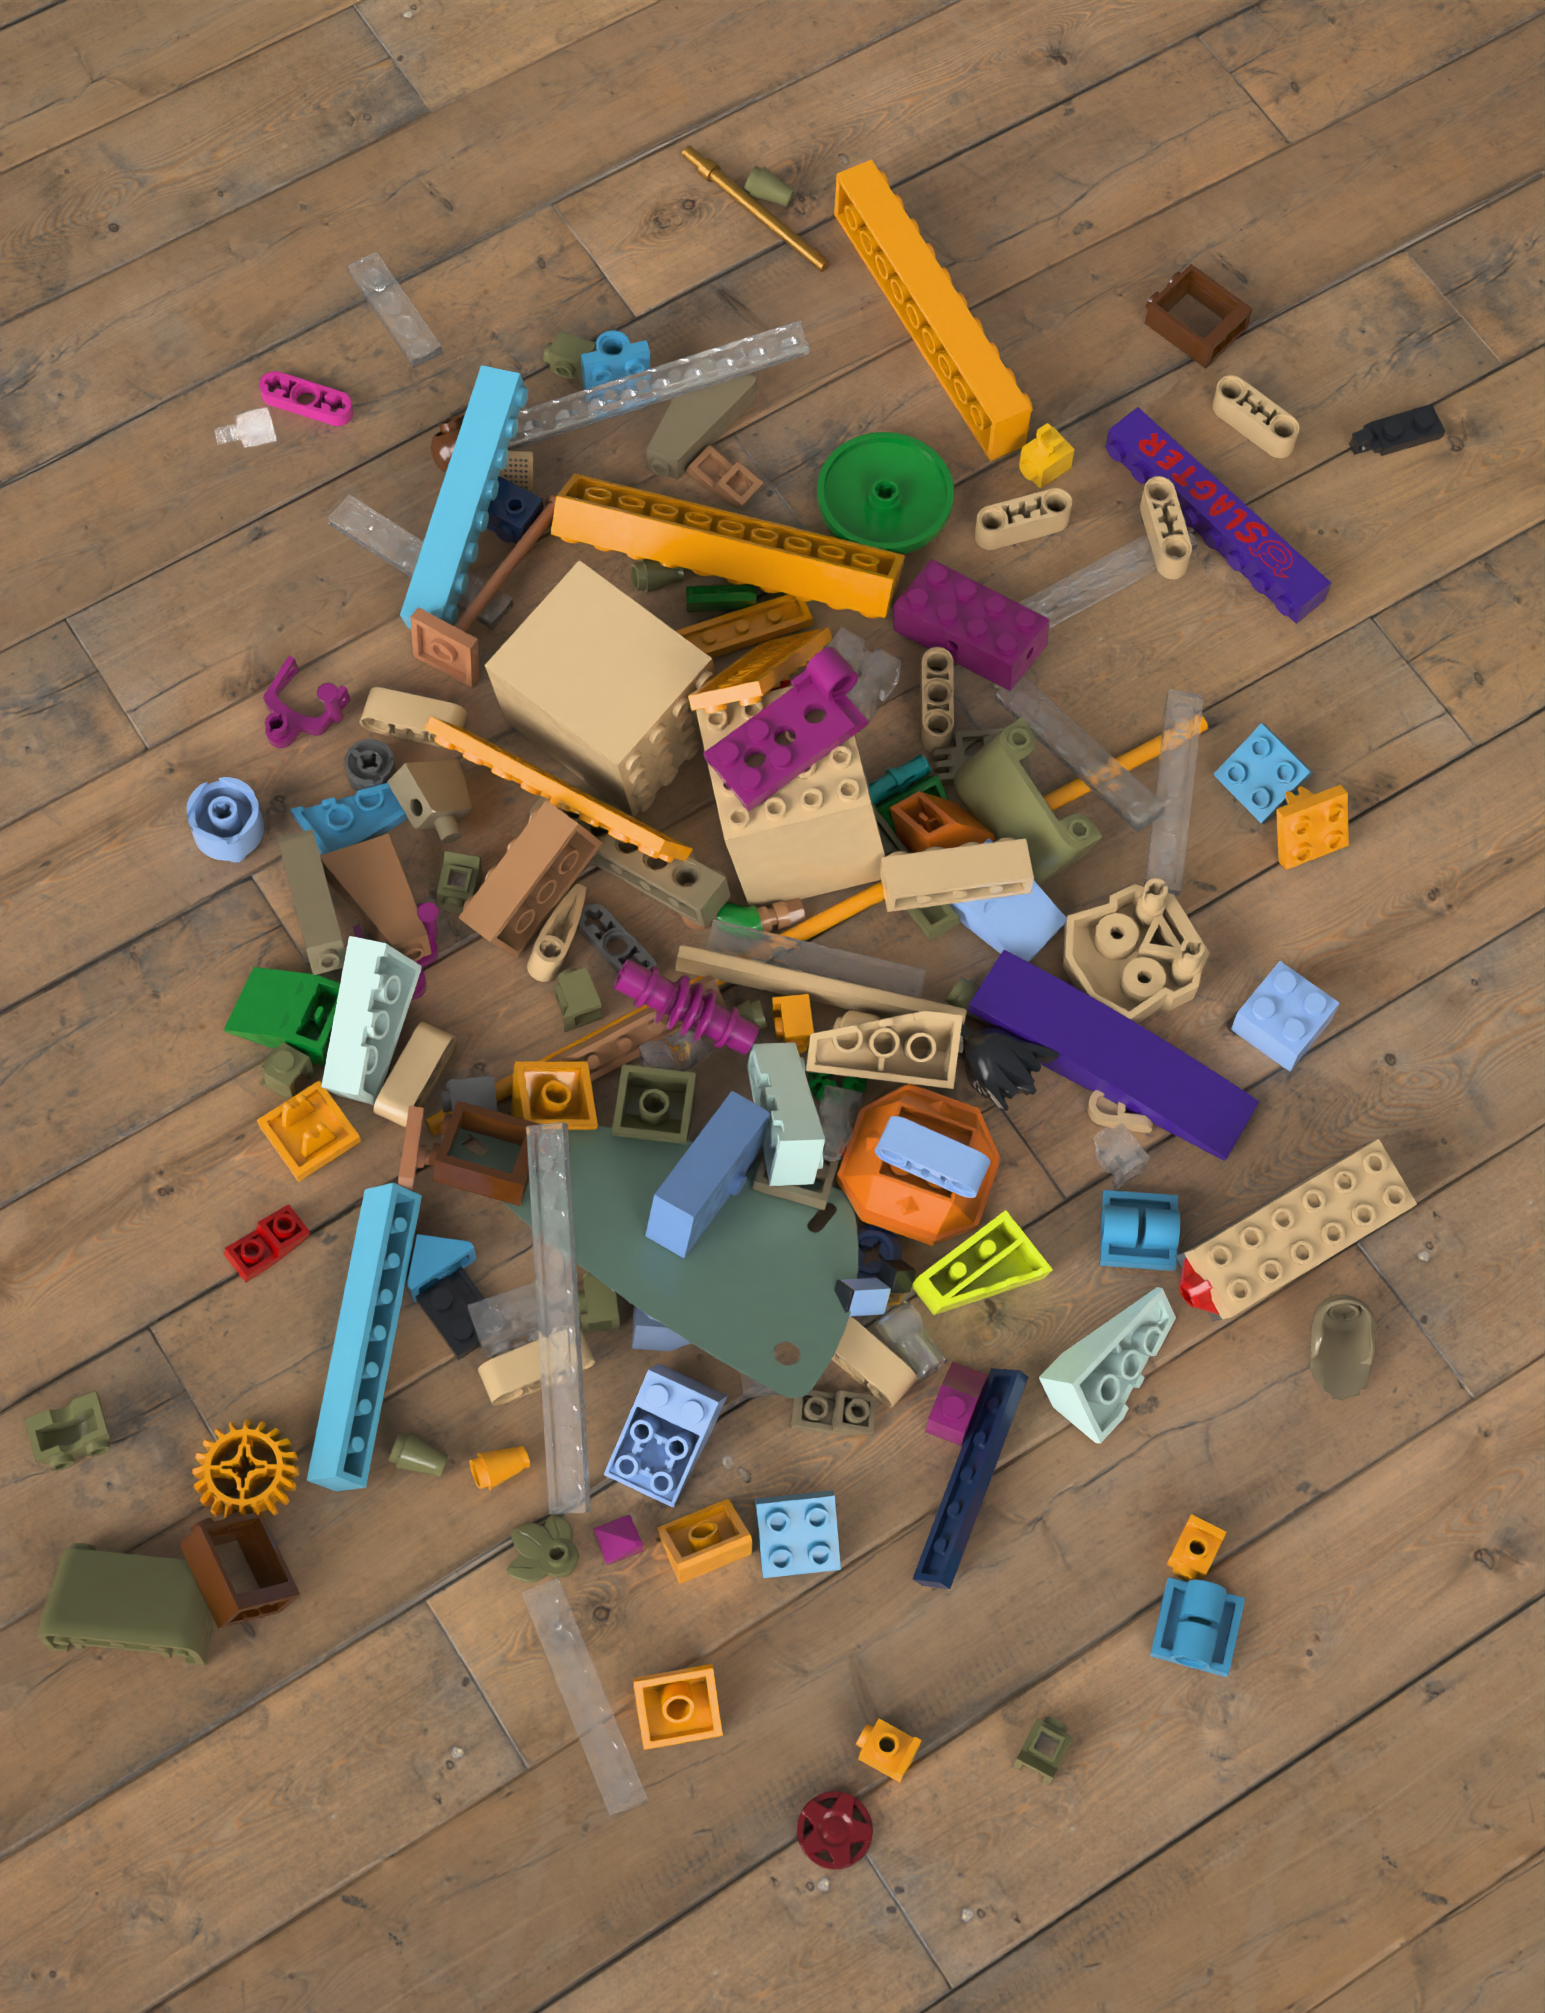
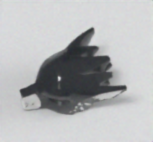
[958,1024,1059,1111]

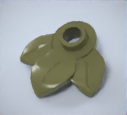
[506,1514,579,1583]

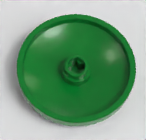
[817,432,954,554]

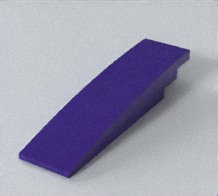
[968,950,1259,1162]

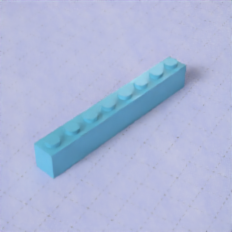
[400,365,528,629]
[307,1183,422,1492]

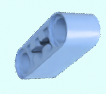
[875,1116,991,1198]

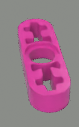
[259,371,353,426]

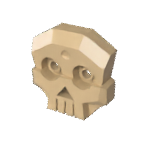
[1063,878,1210,1024]

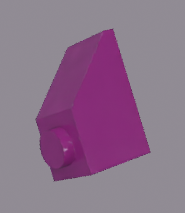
[925,1361,988,1446]

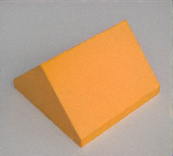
[511,1061,598,1130]
[657,1498,752,1584]
[633,1664,723,1750]

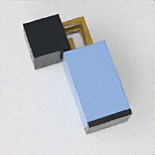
[834,1259,916,1317]

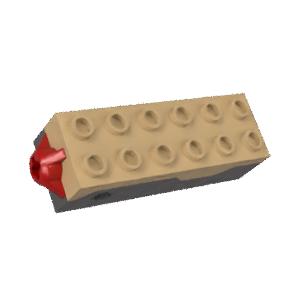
[1175,1139,1417,1322]

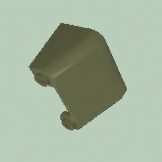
[953,717,1102,886]
[37,1543,214,1666]

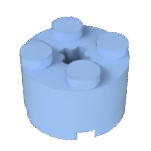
[186,777,264,863]

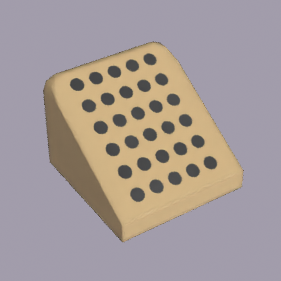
[499,450,535,492]

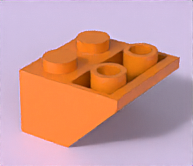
[890,791,995,853]

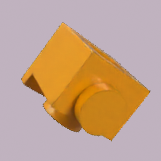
[772,994,814,1054]
[1166,1514,1227,1581]
[856,1718,922,1783]

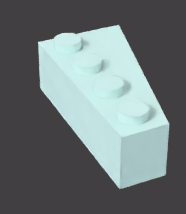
[321,936,422,1105]
[747,1042,825,1186]

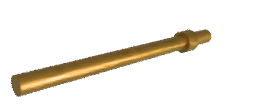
[682,145,830,272]

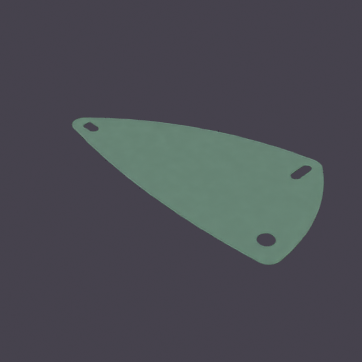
[441,1126,859,1398]

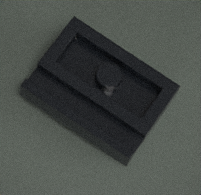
[415,1266,504,1361]

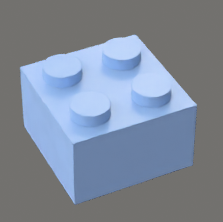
[1231,961,1340,1072]

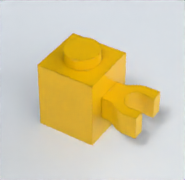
[1019,423,1075,489]

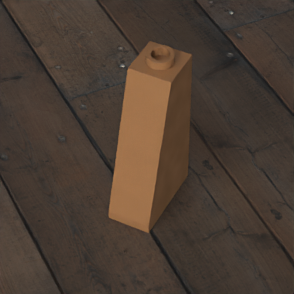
[320,834,432,962]

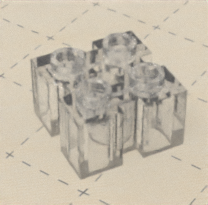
[827,627,901,732]

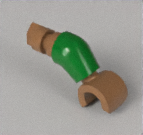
[681,898,806,940]

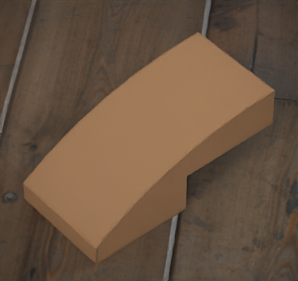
[686,445,763,508]

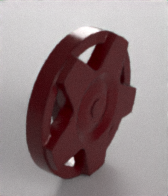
[797,1791,873,1870]

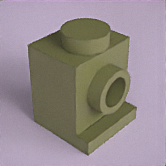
[543,331,596,388]
[577,1272,620,1334]

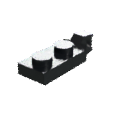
[1349,404,1445,456]

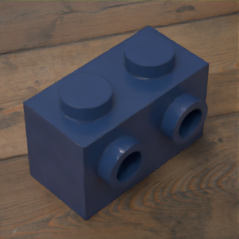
[487,476,544,544]

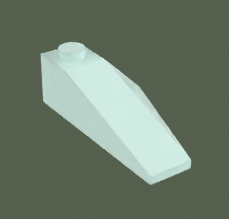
[1039,1287,1176,1444]

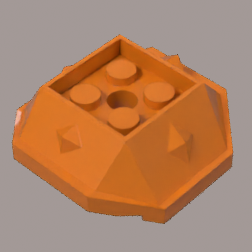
[835,1084,1001,1246]

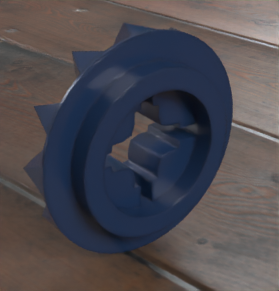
[857,1225,902,1279]

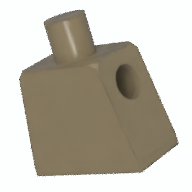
[387,759,472,844]

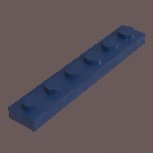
[913,1368,1028,1589]

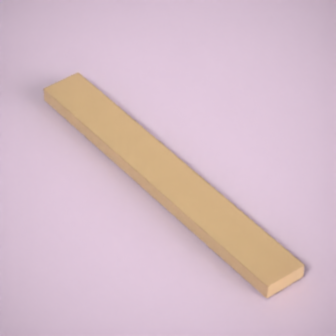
[675,945,967,1025]

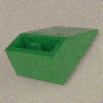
[224,967,340,1067]

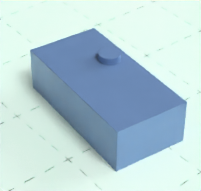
[645,1091,771,1259]

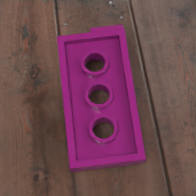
[703,647,869,811]

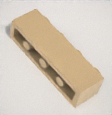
[880,837,1034,912]

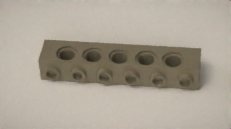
[529,796,731,928]

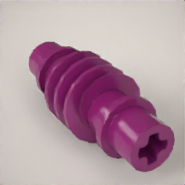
[613,959,759,1055]

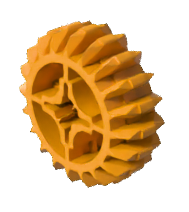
[192,1419,300,1518]

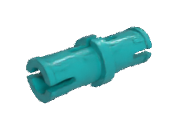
[868,754,931,806]

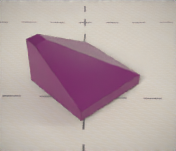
[593,1514,644,1565]

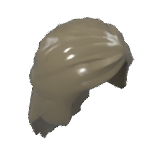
[1310,1295,1378,1401]

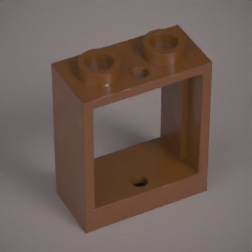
[1145,264,1252,368]
[428,1100,545,1206]
[180,1511,300,1629]

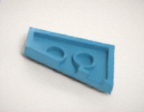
[290,783,408,855]

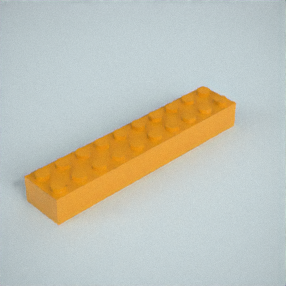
[834,159,1033,461]
[551,473,905,618]

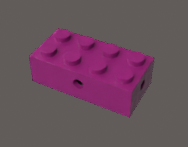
[893,559,1050,691]

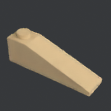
[806,1010,963,1089]

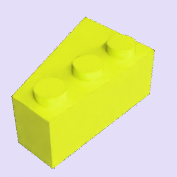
[912,1210,1053,1315]

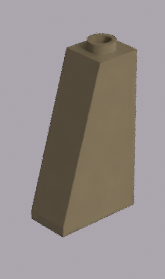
[646,355,757,479]
[277,829,346,975]

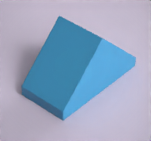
[407,1234,477,1303]

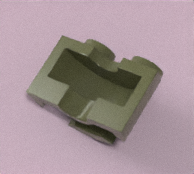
[24,1391,110,1471]

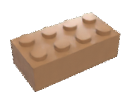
[458,800,603,959]

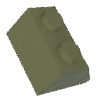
[612,1064,697,1144]

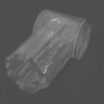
[874,1300,947,1381]

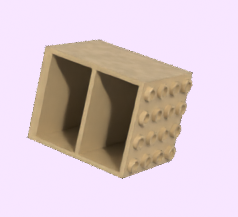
[485,560,716,818]
[696,686,886,908]

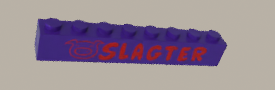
[1105,407,1331,624]

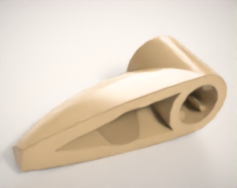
[527,883,587,982]

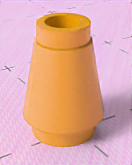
[469,1445,530,1490]

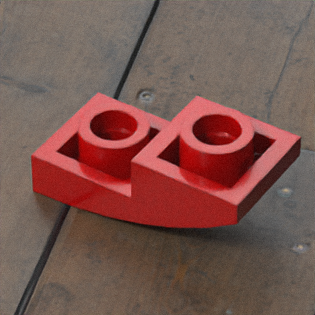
[224,1204,310,1283]

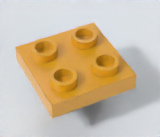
[1276,784,1349,870]
[257,1080,361,1182]

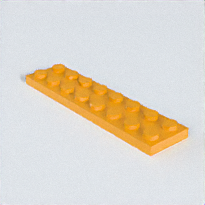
[688,626,832,714]
[425,716,693,863]

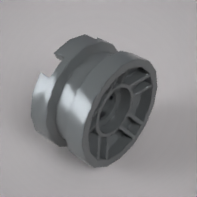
[345,739,396,792]

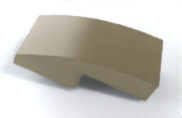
[791,1390,877,1435]

